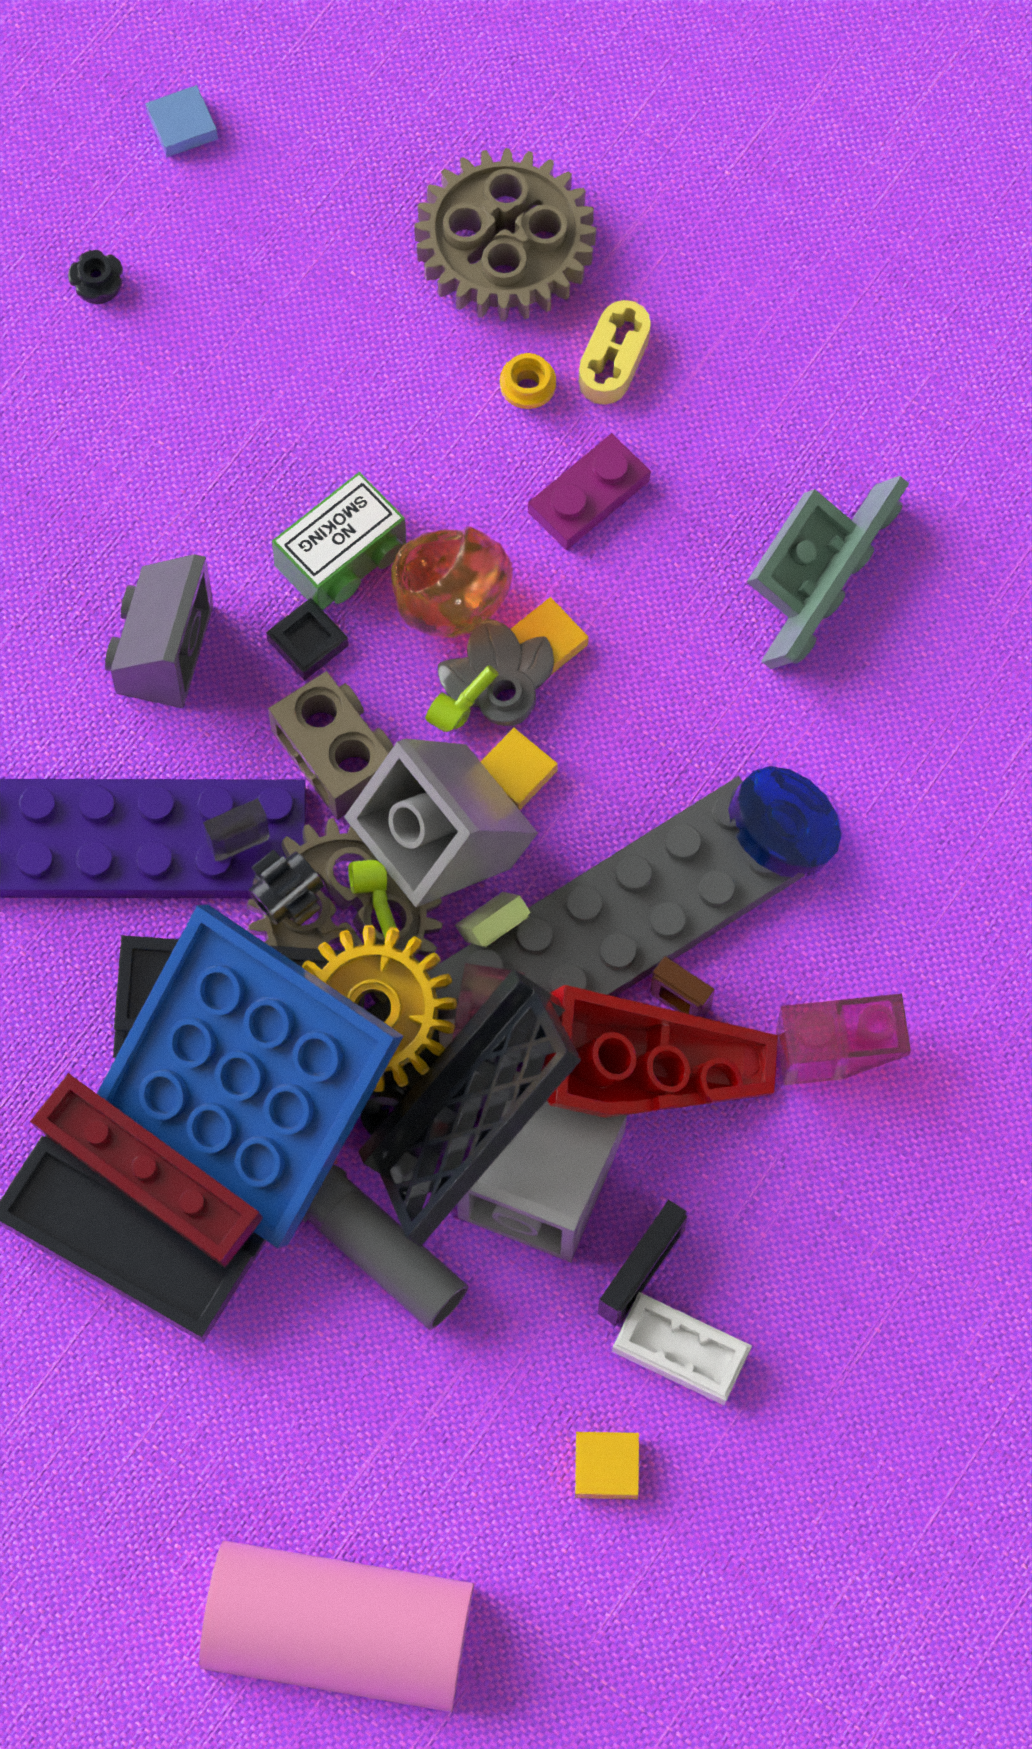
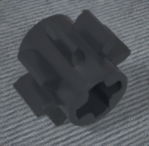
[248,850,324,927]

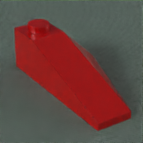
[542,985,778,1118]

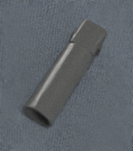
[302,1164,469,1330]

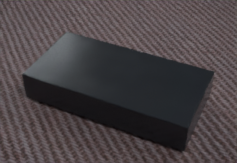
[598,1200,687,1326]

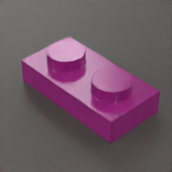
[528,433,651,551]

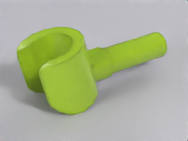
[425,665,499,732]
[348,860,397,938]

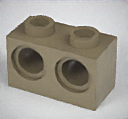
[268,671,394,820]

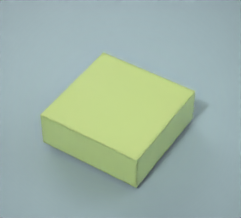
[455,892,531,947]

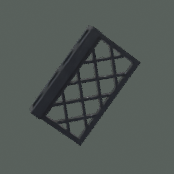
[358,969,581,1246]

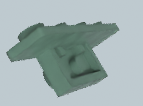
[746,475,909,669]

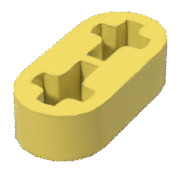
[578,300,651,405]

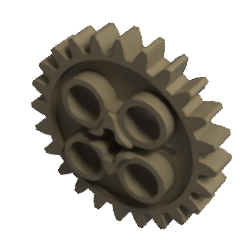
[414,148,596,321]
[247,818,442,1008]

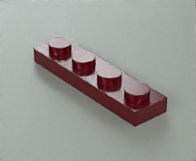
[30,1073,263,1267]

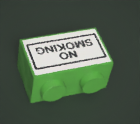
[272,472,406,610]

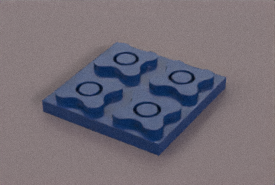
[97,904,404,1248]

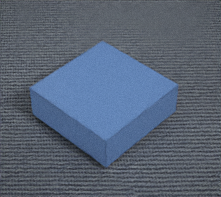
[145,85,218,157]

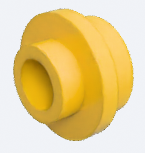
[500,353,556,409]

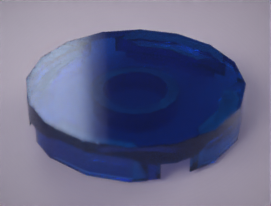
[728,766,842,877]

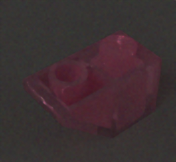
[776,993,911,1085]

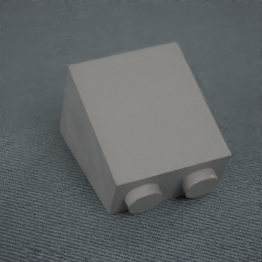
[344,739,538,908]
[457,1071,627,1262]

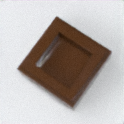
[650,956,715,1018]

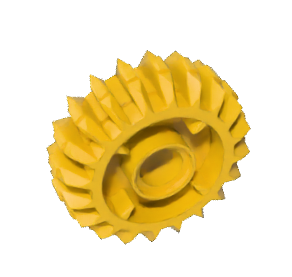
[302,925,457,1092]

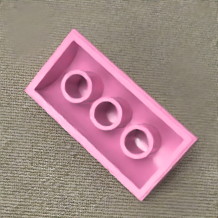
[199,1541,474,1712]

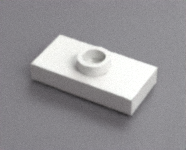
[612,1292,752,1405]

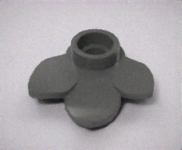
[438,619,554,726]

